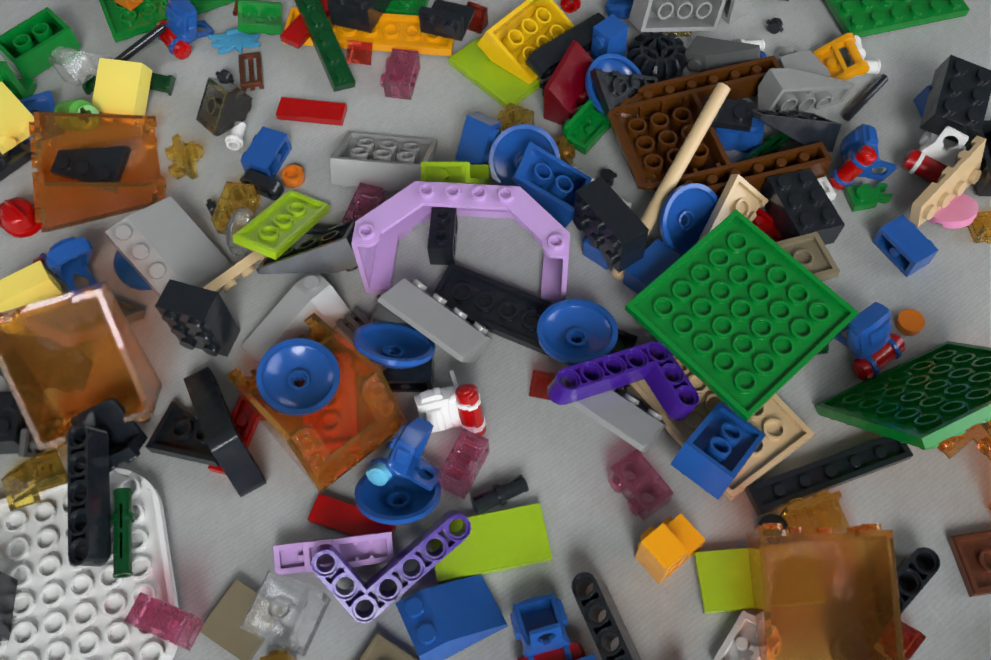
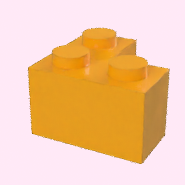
[635,513,706,584]

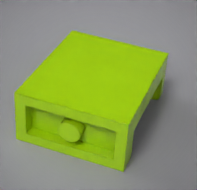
[421,162,491,185]

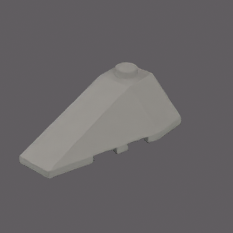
[758,68,855,112]
[241,273,352,364]

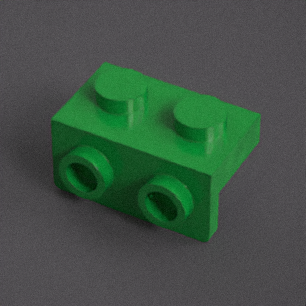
[238,0,282,36]
[562,99,611,155]

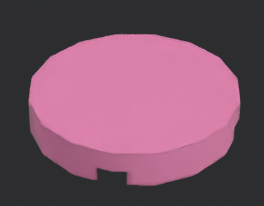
[928,193,979,229]

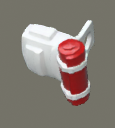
[902,126,969,183]
[414,370,486,437]

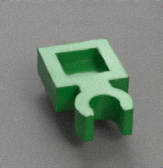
[843,183,893,212]

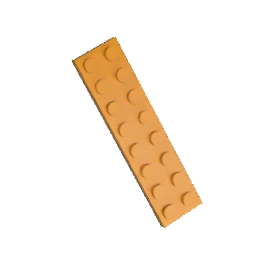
[283,7,455,56]

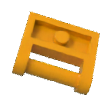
[813,33,870,80]

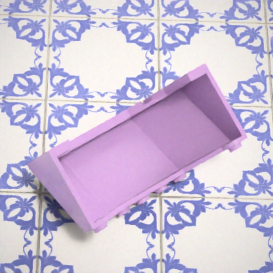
[351,181,570,303]

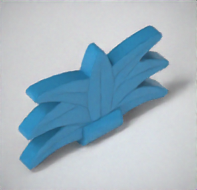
[208,28,260,55]

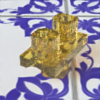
[165,134,204,180]

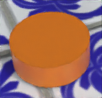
[281,164,306,188]
[895,309,925,336]

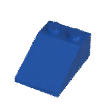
[512,142,592,228]
[670,401,766,500]
[395,574,508,660]

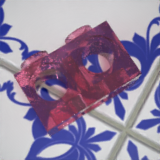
[380,48,421,100]
[342,182,386,223]
[437,428,490,499]
[608,449,674,521]
[124,592,205,651]

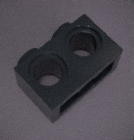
[427,207,458,265]

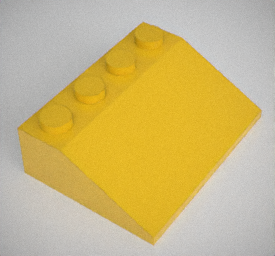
[477,0,575,85]

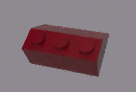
[544,40,593,125]

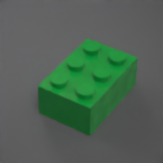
[0,7,81,80]

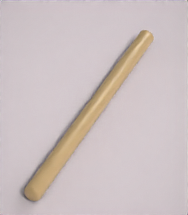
[611,82,730,280]

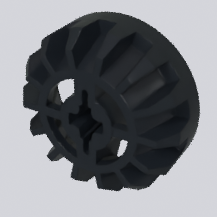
[627,32,687,82]

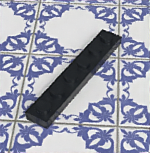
[745,436,913,516]

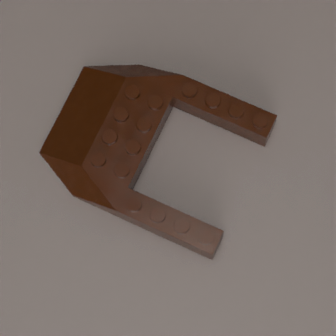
[607,55,832,199]

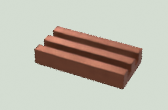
[238,51,264,92]

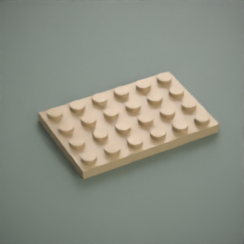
[629,352,815,501]

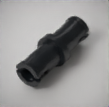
[470,474,529,515]

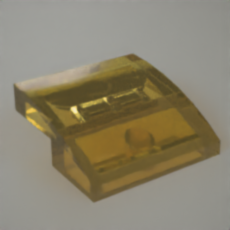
[1,448,68,511]

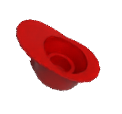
[0,198,44,238]

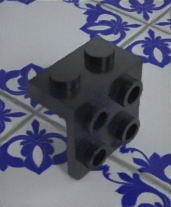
[418,0,475,41]
[704,96,755,132]
[70,397,148,472]

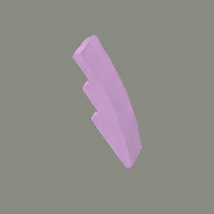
[273,532,394,576]

